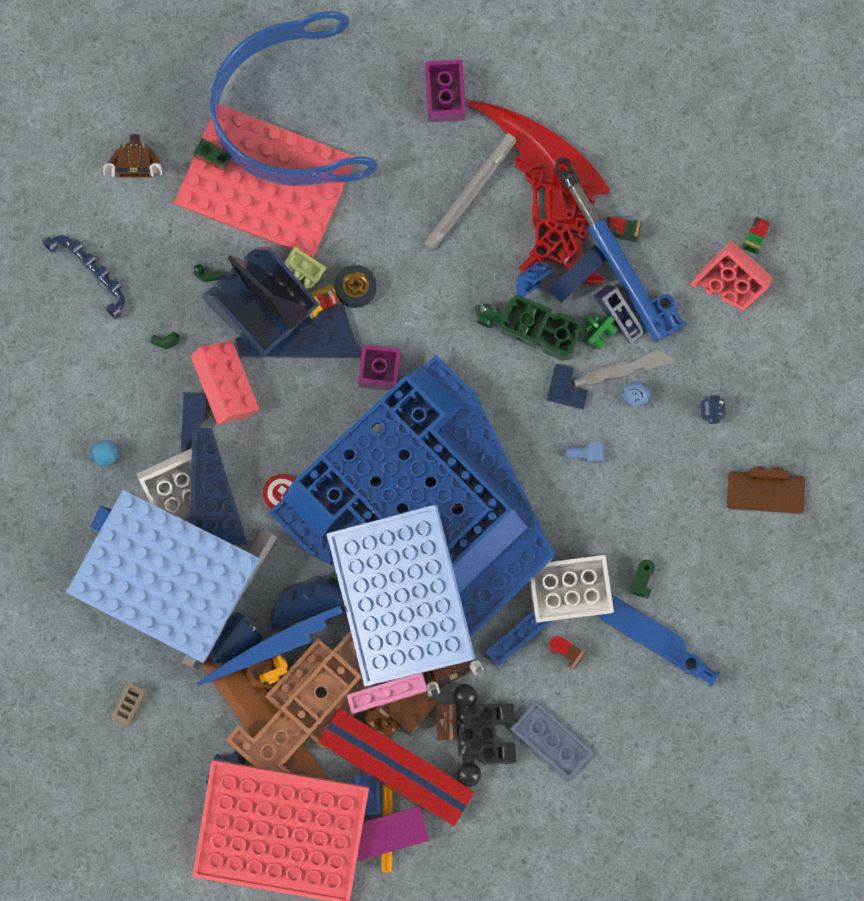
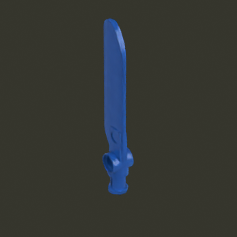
[597,594,720,687]

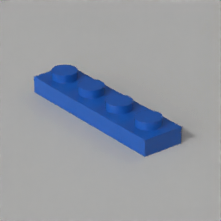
[485,611,552,667]

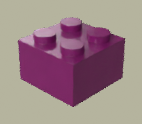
[358,345,401,390]

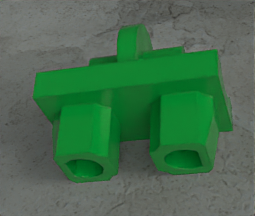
[582,316,618,349]

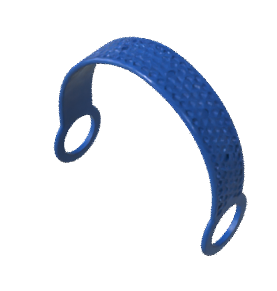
[210,11,378,186]

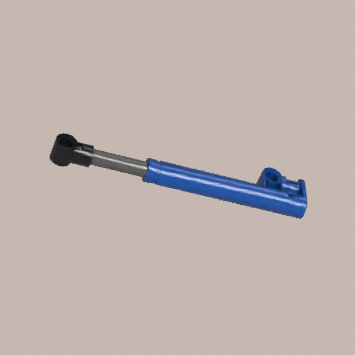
[554,157,687,343]

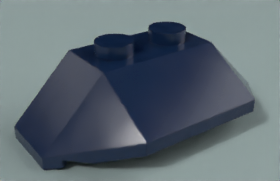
[271,575,344,630]

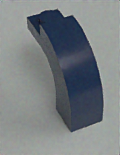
[548,245,606,303]

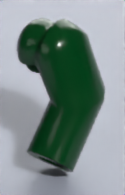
[193,264,221,282]
[150,332,179,349]

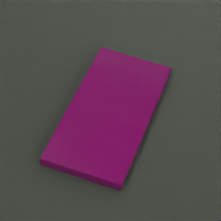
[357,806,429,861]

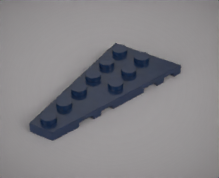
[235,305,361,358]
[190,428,248,545]

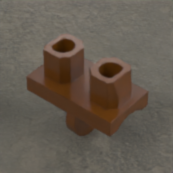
[436,704,457,741]
[364,706,400,739]

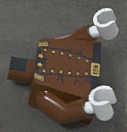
[103,134,162,178]
[424,659,484,696]

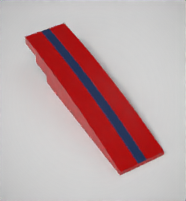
[318,709,475,826]

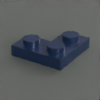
[546,364,588,410]

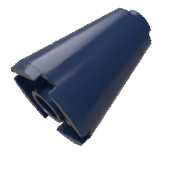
[209,611,263,665]

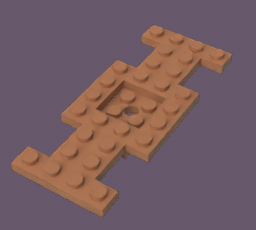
[225,609,372,773]

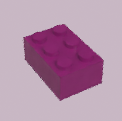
[425,60,466,122]

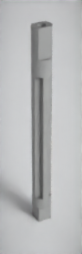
[424,133,516,251]

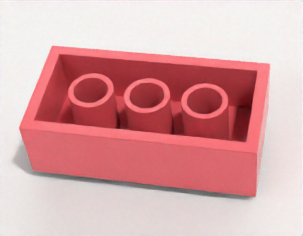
[191,340,260,425]

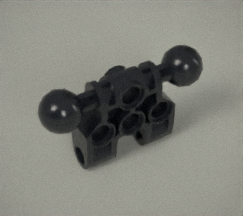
[453,684,517,787]

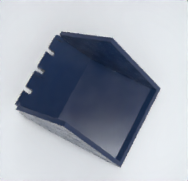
[202,247,320,356]

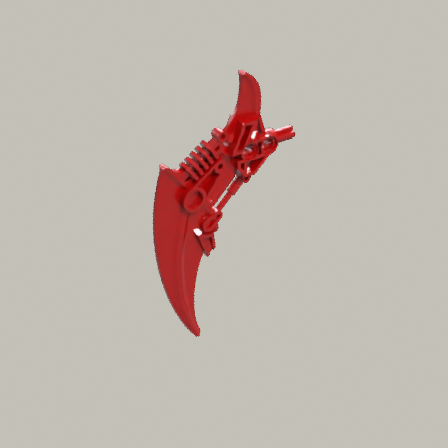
[469,101,610,285]

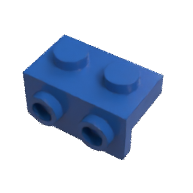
[516,262,553,297]
[352,775,381,816]

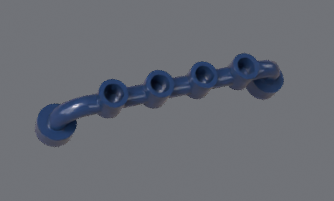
[43,235,125,319]

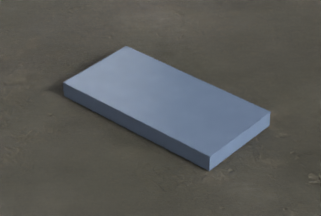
[510,700,594,782]

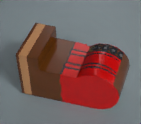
[549,636,585,670]

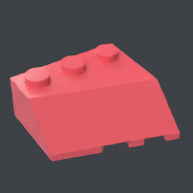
[690,240,773,311]

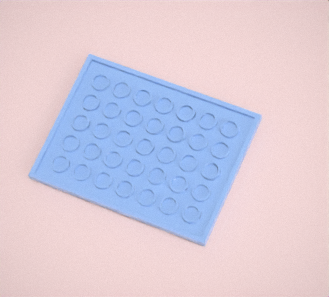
[66,490,260,664]
[327,505,476,686]

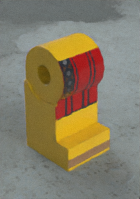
[308,285,339,318]

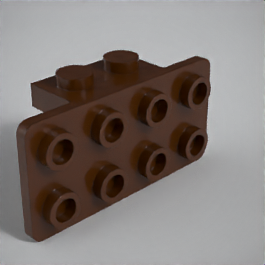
[727,466,805,514]

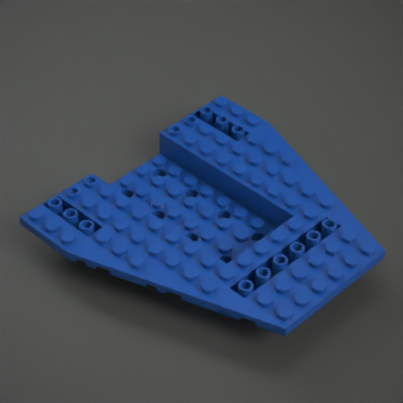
[269,355,555,638]

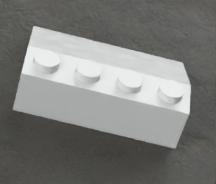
[137,448,192,520]
[529,555,614,623]

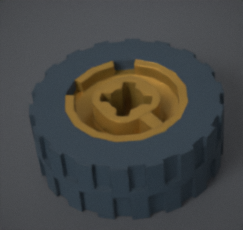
[335,265,377,308]

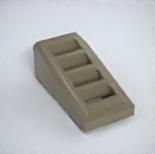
[111,682,147,727]

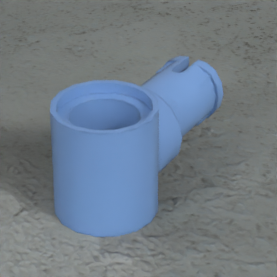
[566,442,604,464]

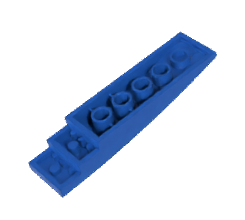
[197,606,342,686]

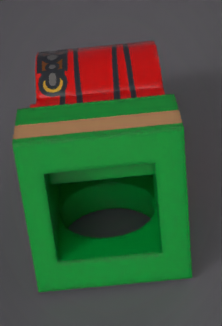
[741,216,770,255]

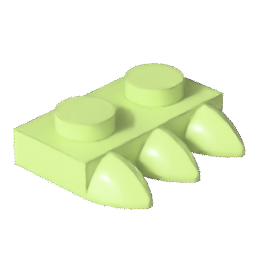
[284,247,327,289]

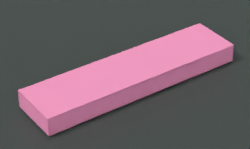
[347,672,428,714]

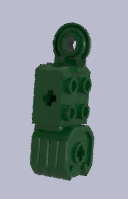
[475,295,583,361]

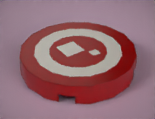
[263,474,295,509]

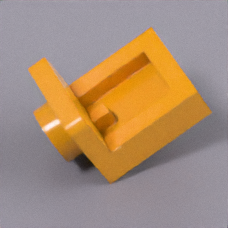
[259,654,288,684]

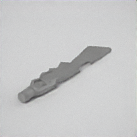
[574,350,675,387]

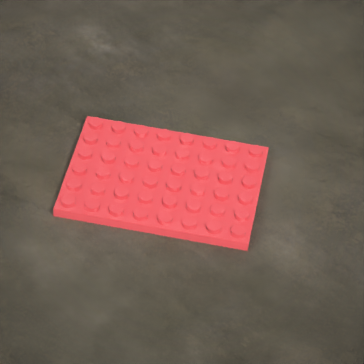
[174,104,356,258]
[192,759,369,901]

